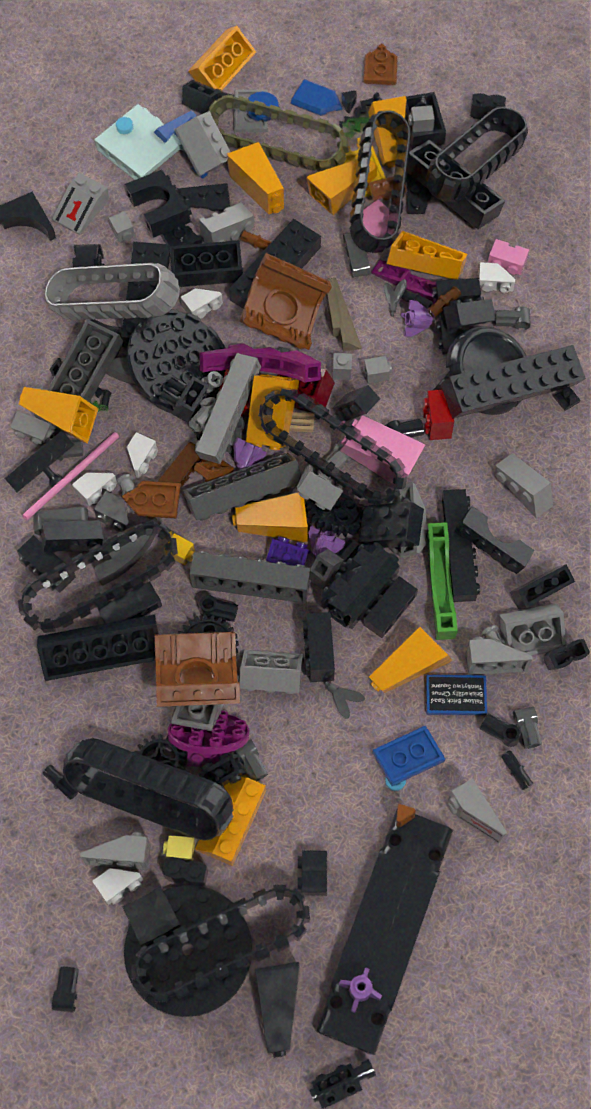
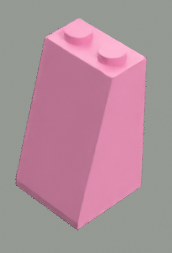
[340,415,425,485]

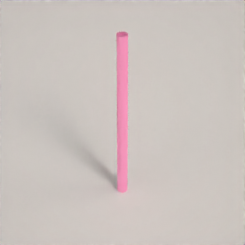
[22,432,119,520]

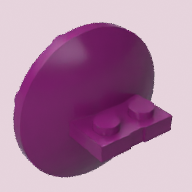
[168,710,249,767]

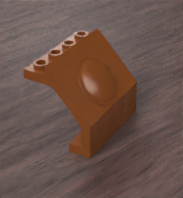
[240,253,332,350]
[155,632,240,707]

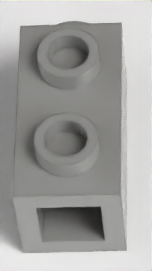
[10,411,55,445]

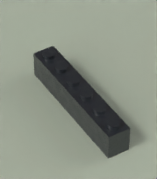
[442,489,480,602]

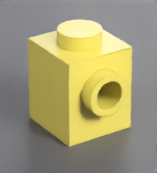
[163,835,195,862]

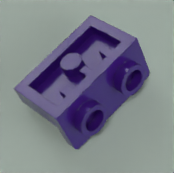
[266,536,311,566]

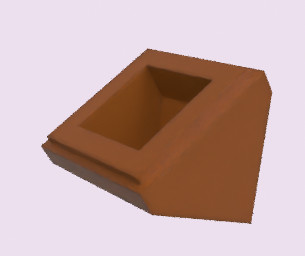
[396,804,416,828]

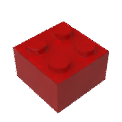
[422,390,454,440]

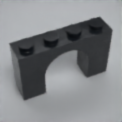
[124,169,192,238]
[432,278,481,355]

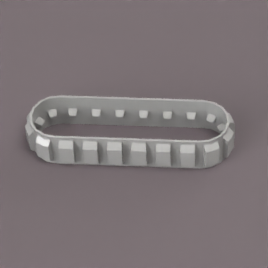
[45,263,180,320]

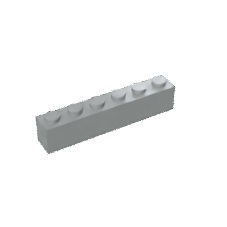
[195,353,261,464]

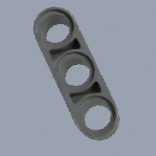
[343,232,370,278]
[33,507,89,535]

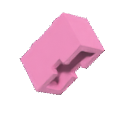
[488,239,529,275]

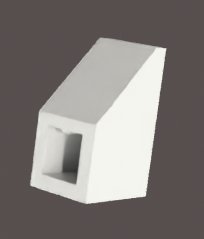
[478,262,515,293]
[181,288,223,318]
[127,432,158,478]
[72,473,117,506]
[93,868,143,905]

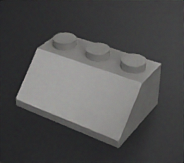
[175,112,230,176]
[499,603,566,655]
[240,650,303,694]

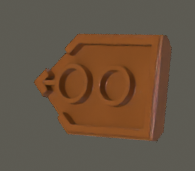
[364,43,398,85]
[122,481,181,519]

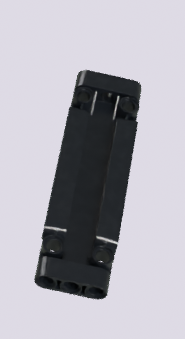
[315,809,453,1055]

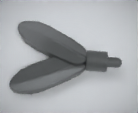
[384,279,407,317]
[324,682,365,719]

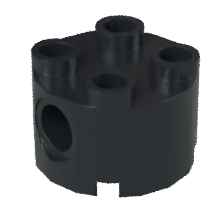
[72,244,104,268]

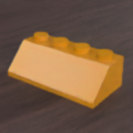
[188,25,256,90]
[195,777,266,866]

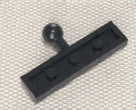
[5,431,75,493]

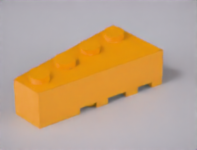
[387,231,468,279]

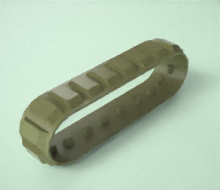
[209,95,349,171]

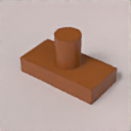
[368,177,406,200]
[194,460,234,482]

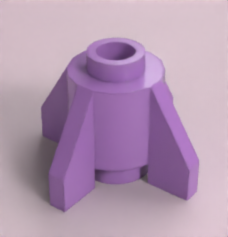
[401,300,433,337]
[234,437,267,469]
[308,525,345,557]
[339,968,382,1013]

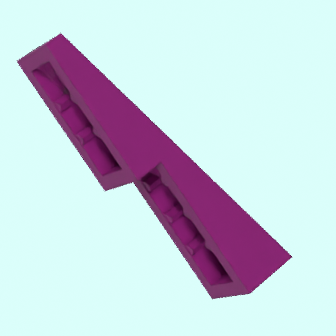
[371,259,436,304]

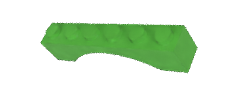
[427,523,458,640]

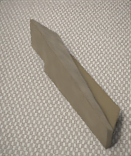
[326,278,362,351]

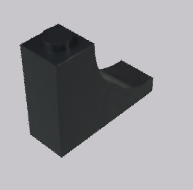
[0,191,56,241]

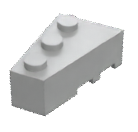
[199,203,255,243]
[495,453,553,519]

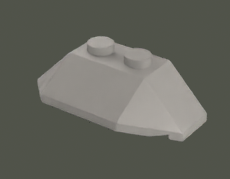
[389,482,427,558]

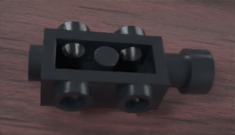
[198,753,246,788]
[309,1059,376,1109]

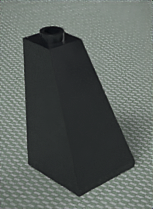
[255,962,300,1058]

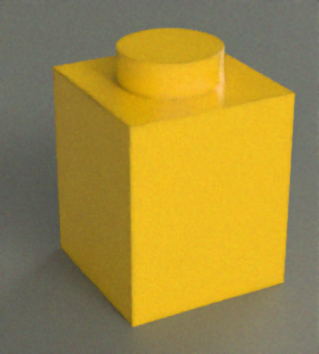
[164,533,195,566]

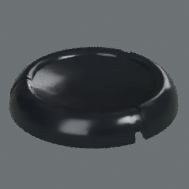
[446,326,527,415]

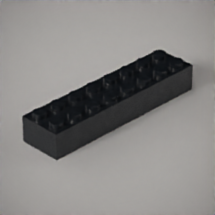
[440,345,586,419]

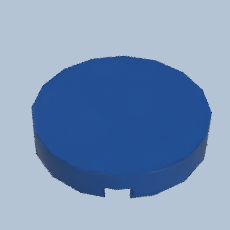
[246,91,279,121]

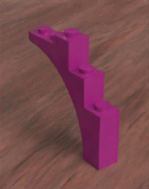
[200,343,321,383]

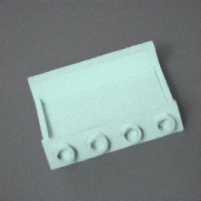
[94,104,185,180]

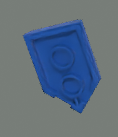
[291,79,343,116]

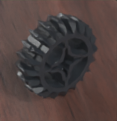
[134,734,187,771]

